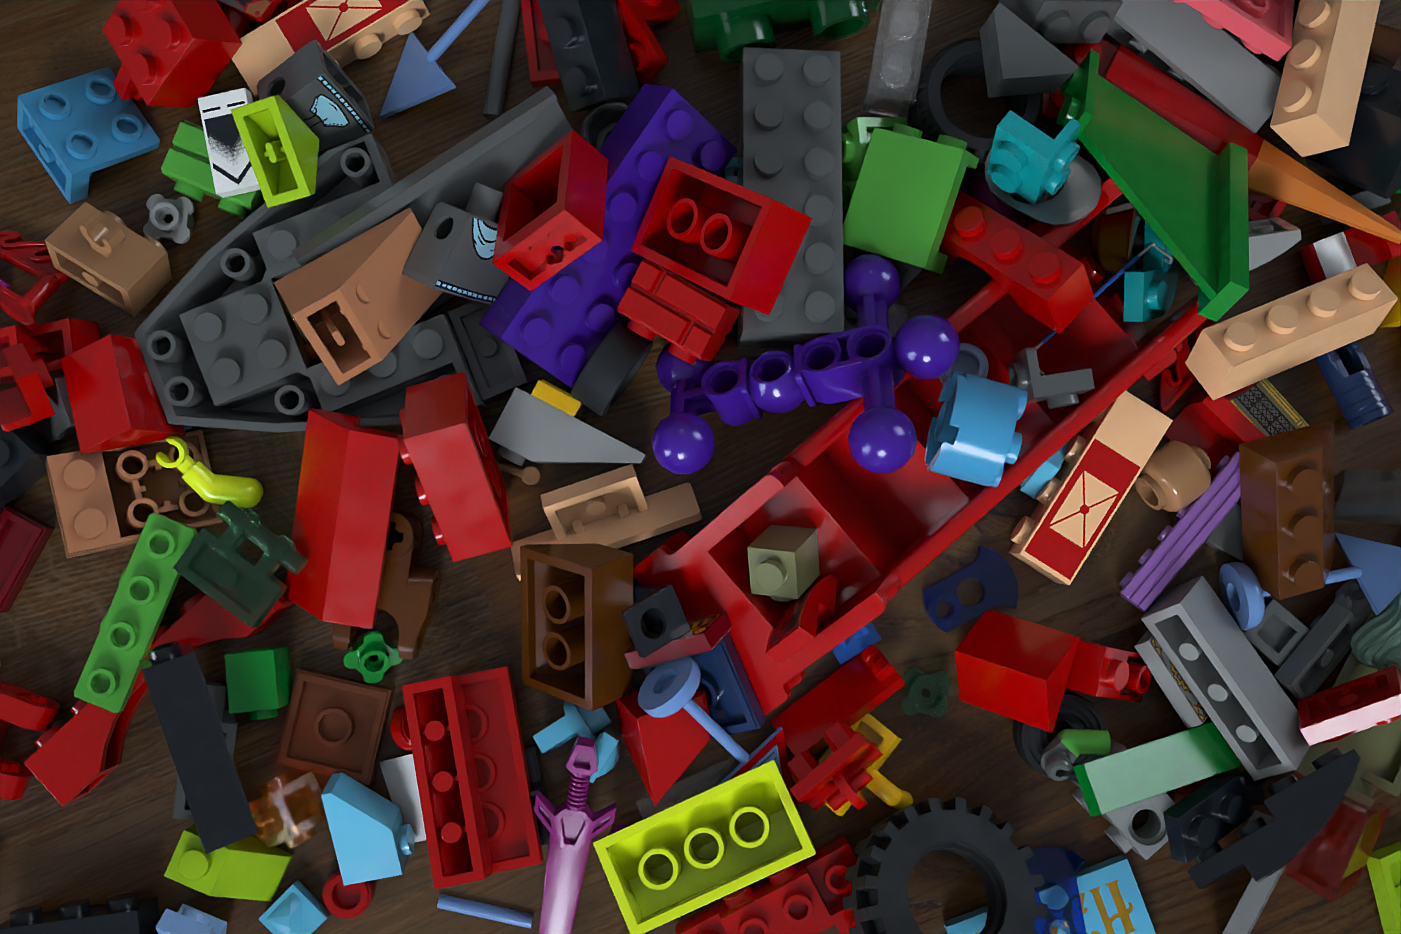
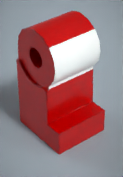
[1299,211,1401,285]

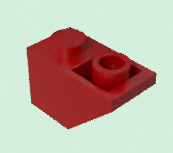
[1066,639,1152,702]

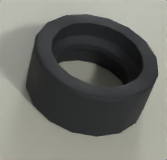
[571,320,653,417]

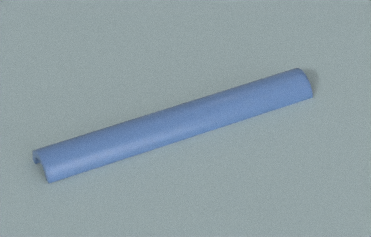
[437,894,534,929]

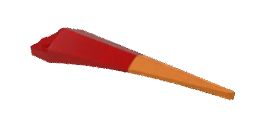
[1041,39,1401,244]

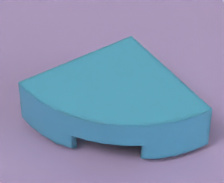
[1020,441,1070,499]

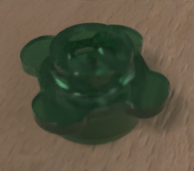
[901,668,951,718]

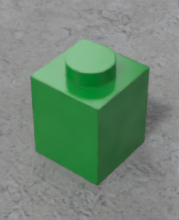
[224,645,293,720]

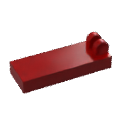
[770,644,906,756]

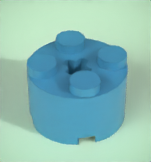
[924,371,1028,487]

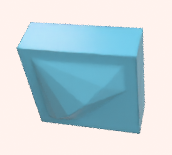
[590,725,622,783]
[259,880,331,934]

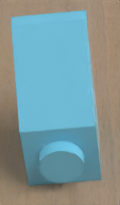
[321,772,415,886]

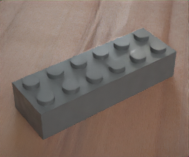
[737,47,844,348]

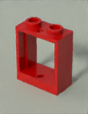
[492,129,609,291]

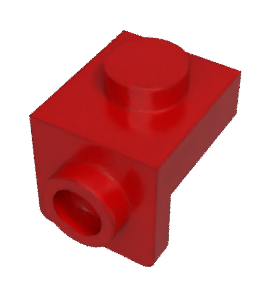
[0,343,55,432]

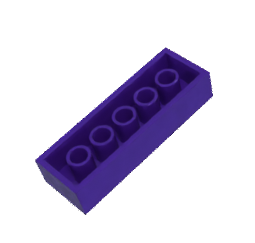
[479,84,738,388]

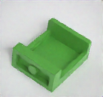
[843,123,979,275]

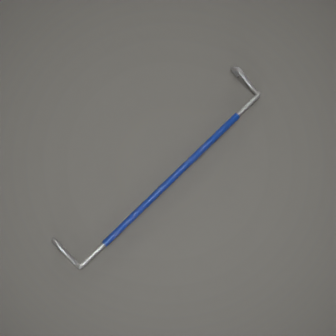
[1035,241,1173,376]

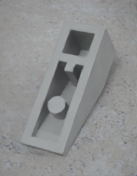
[488,387,647,466]

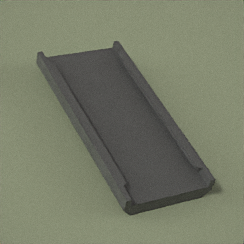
[292,86,572,319]

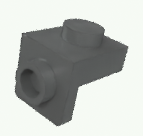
[1008,347,1095,409]

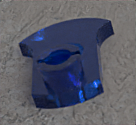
[922,546,1018,633]
[1025,846,1087,934]

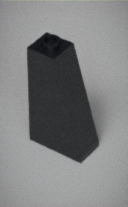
[139,641,258,854]

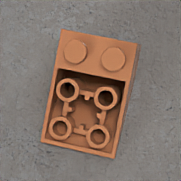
[274,207,443,386]
[46,430,223,558]

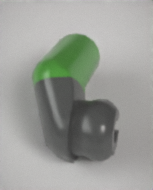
[1041,729,1111,781]

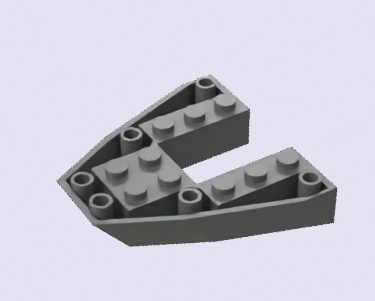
[133,133,489,433]

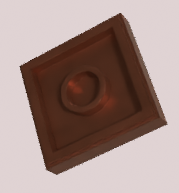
[275,667,395,785]

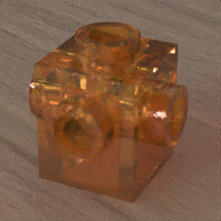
[248,771,327,849]

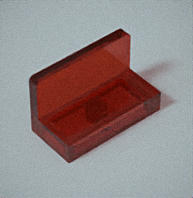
[1285,796,1390,902]

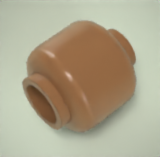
[1135,440,1211,512]

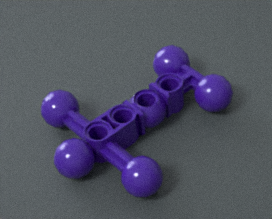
[651,254,960,474]

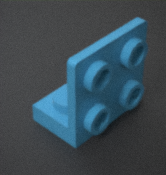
[17,67,160,204]

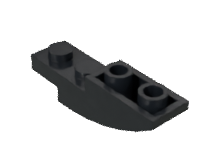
[1187,748,1361,889]

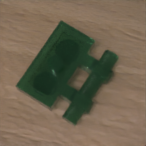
[173,500,308,628]

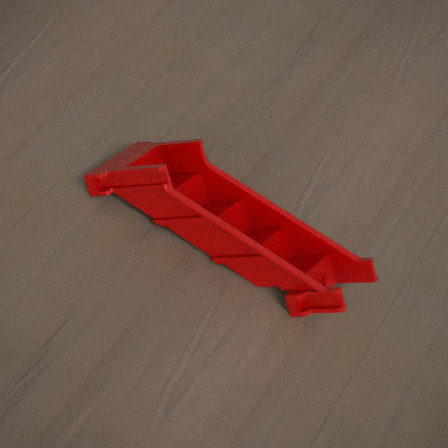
[633,178,1208,716]

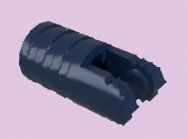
[1314,341,1394,430]

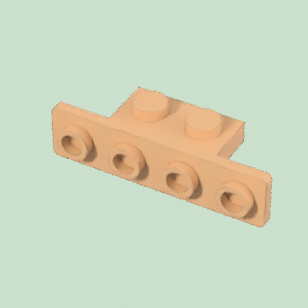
[511,464,702,581]

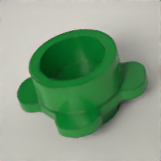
[343,631,403,684]

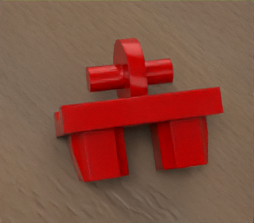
[787,720,883,811]

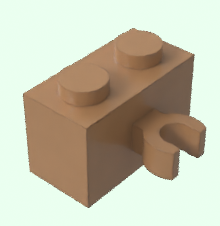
[45,202,172,317]

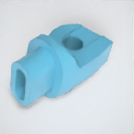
[532,701,612,753]

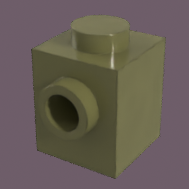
[747,525,820,602]

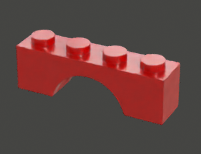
[938,190,1094,334]

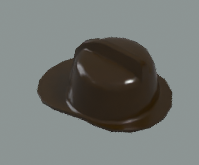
[1091,202,1145,276]

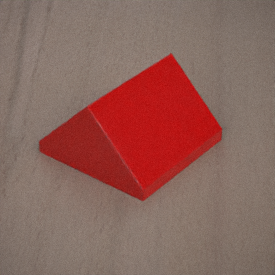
[61,334,186,455]
[955,609,1080,732]

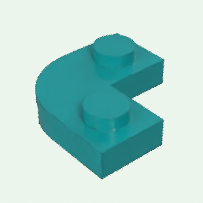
[1123,221,1180,322]

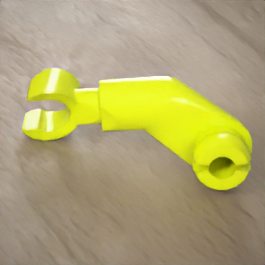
[156,436,264,508]

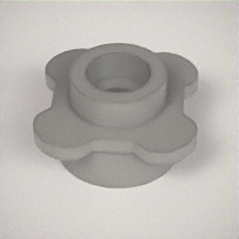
[143,194,195,244]

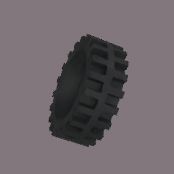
[843,797,1048,934]

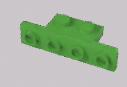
[74,513,198,713]

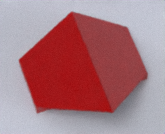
[615,690,712,807]

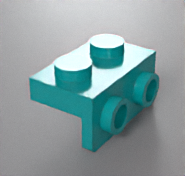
[986,110,1082,206]

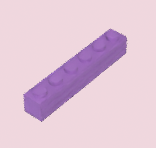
[1119,451,1241,614]

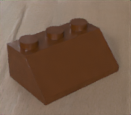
[1239,421,1335,600]
[520,543,633,711]

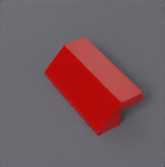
[284,408,401,629]
[402,666,544,890]

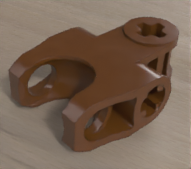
[332,510,440,660]

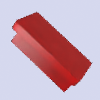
[1163,390,1266,481]

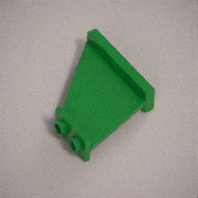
[1056,50,1249,322]

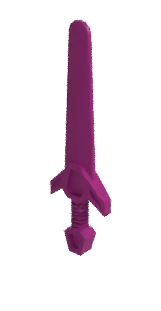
[534,736,617,934]

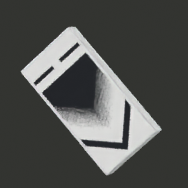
[198,88,261,198]

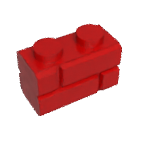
[617,258,740,365]

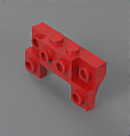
[675,835,857,934]

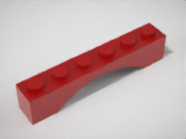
[24,559,294,806]

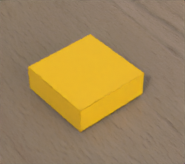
[531,379,586,420]

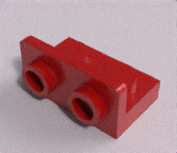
[1297,665,1401,746]

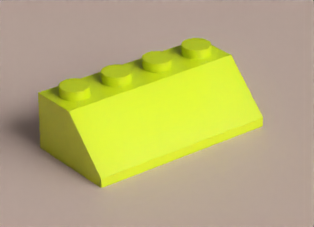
[593,760,816,934]

